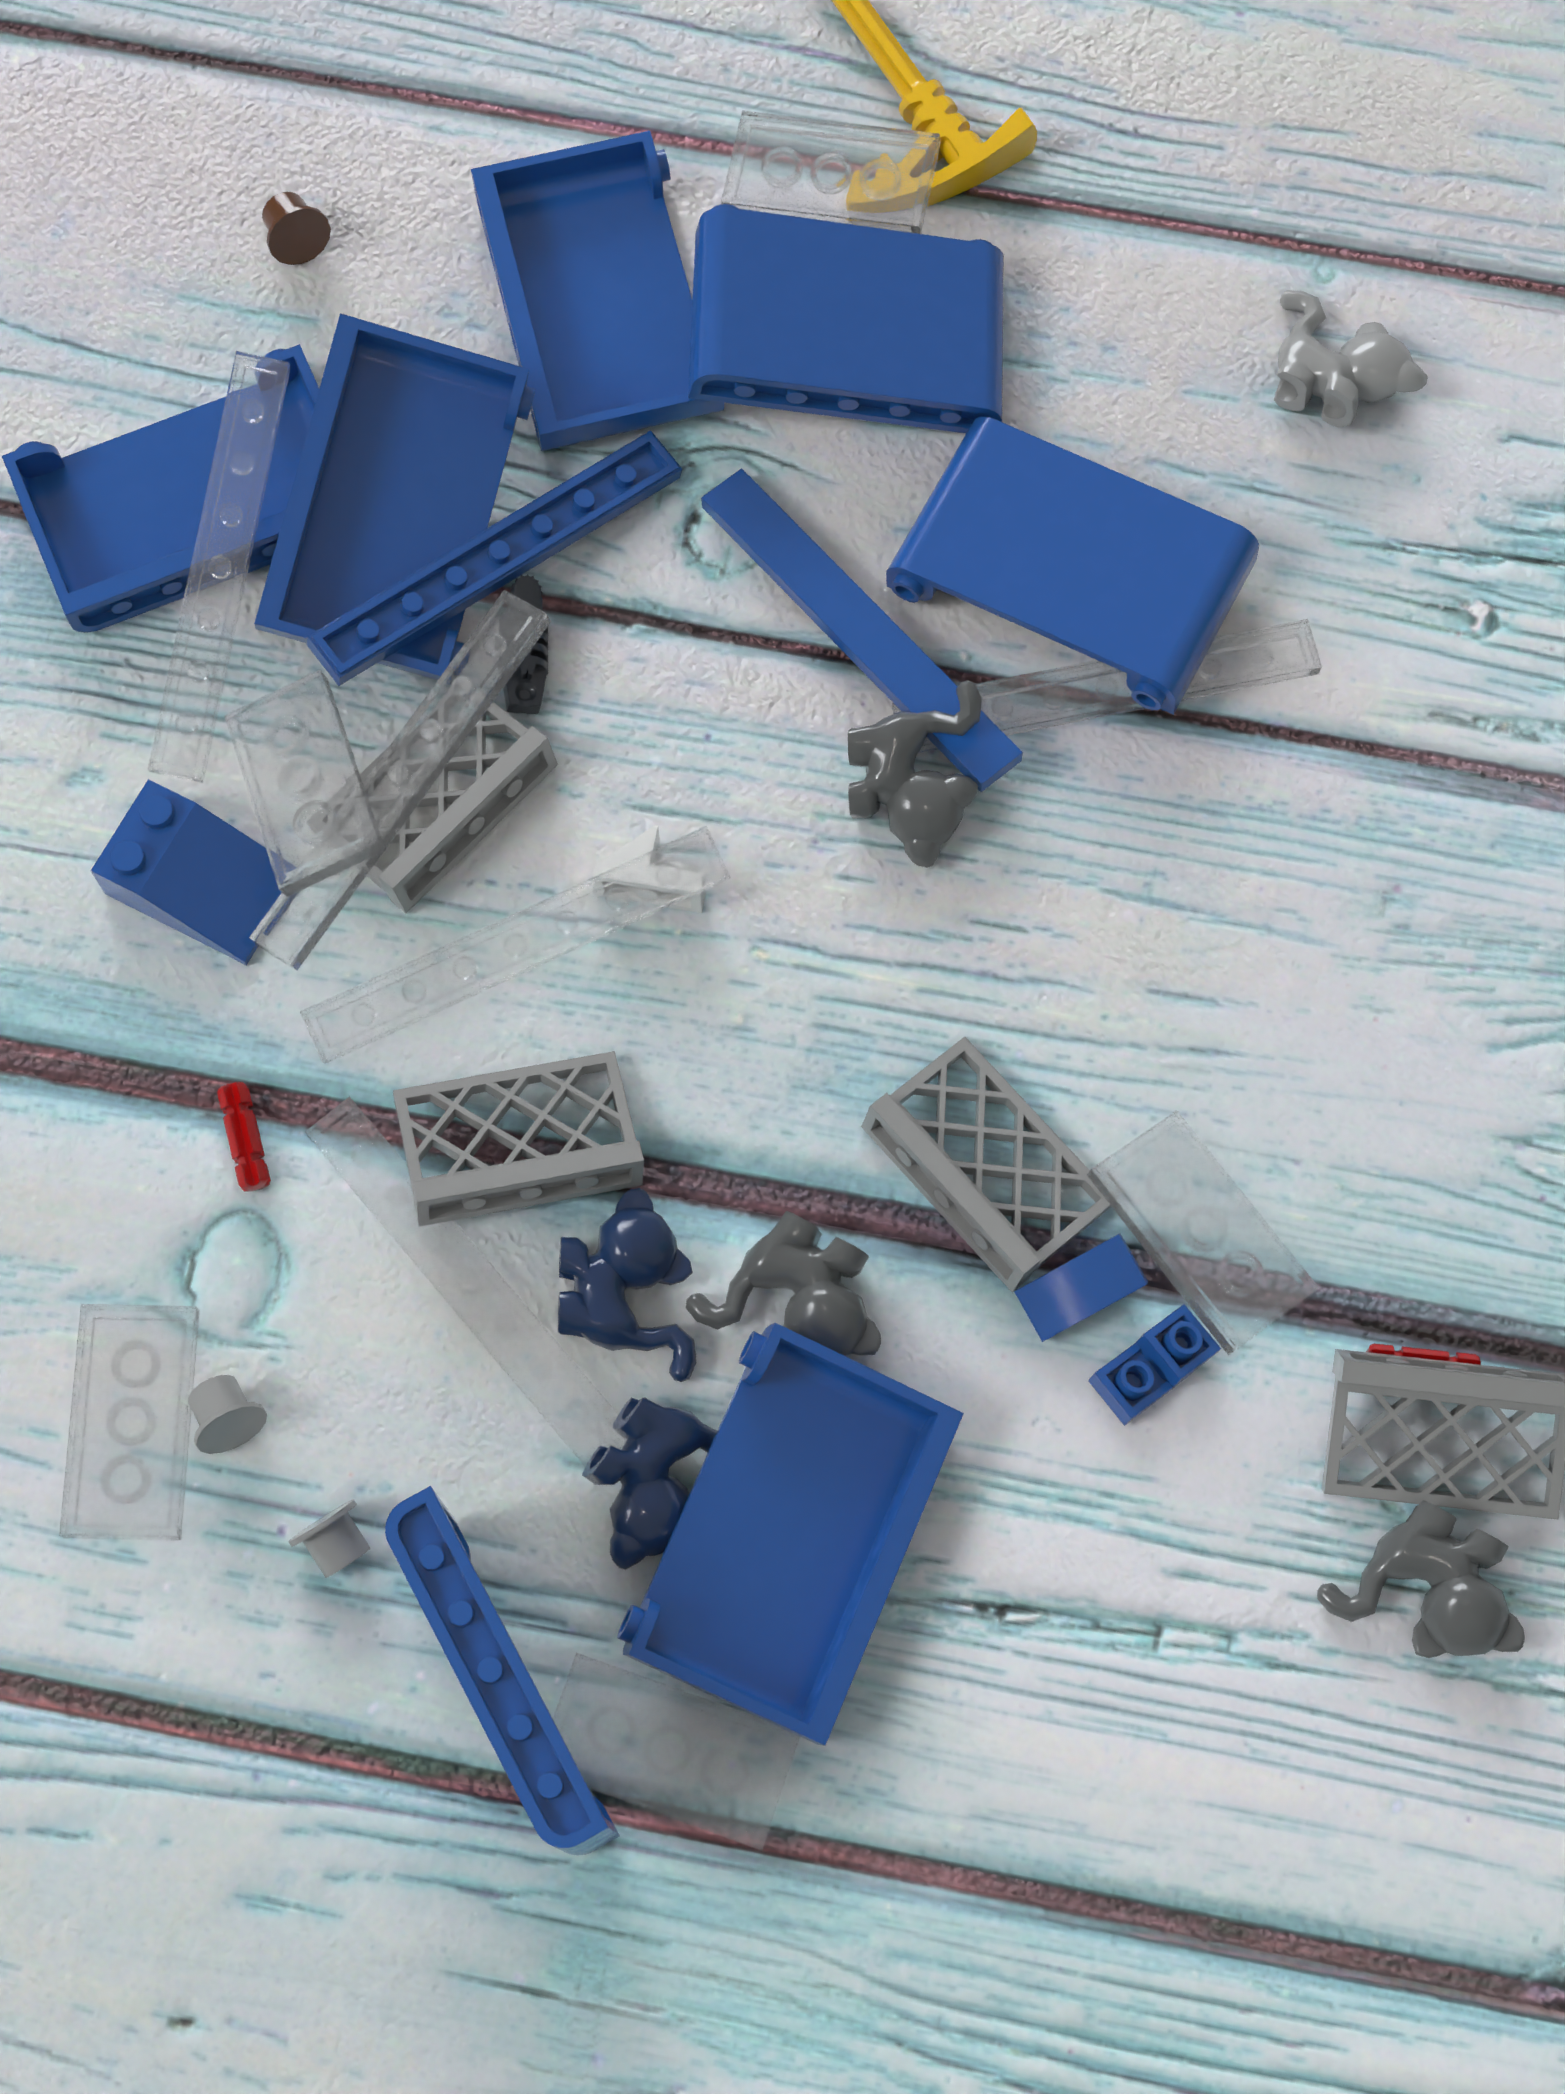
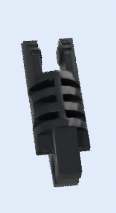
[500,574,548,714]

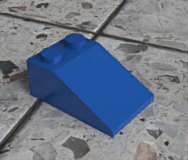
[91,779,302,966]

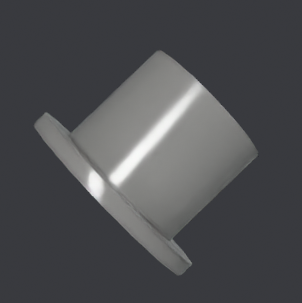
[188,1375,267,1454]
[289,1499,370,1578]

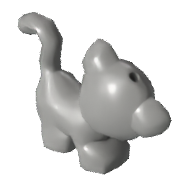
[1274,290,1428,427]

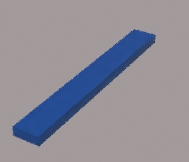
[306,430,683,686]
[701,468,1023,792]

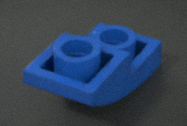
[1014,1233,1148,1342]
[1088,1304,1221,1426]

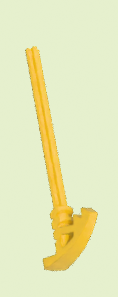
[831,0,1037,216]

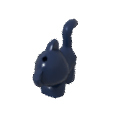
[557,1188,696,1382]
[582,1397,717,1570]

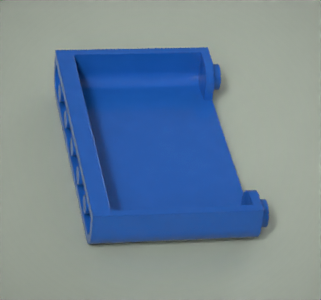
[471,131,724,451]
[688,204,1004,433]
[254,313,536,682]
[2,344,319,633]
[886,417,1259,715]
[617,1323,964,1746]
[385,1486,620,1855]

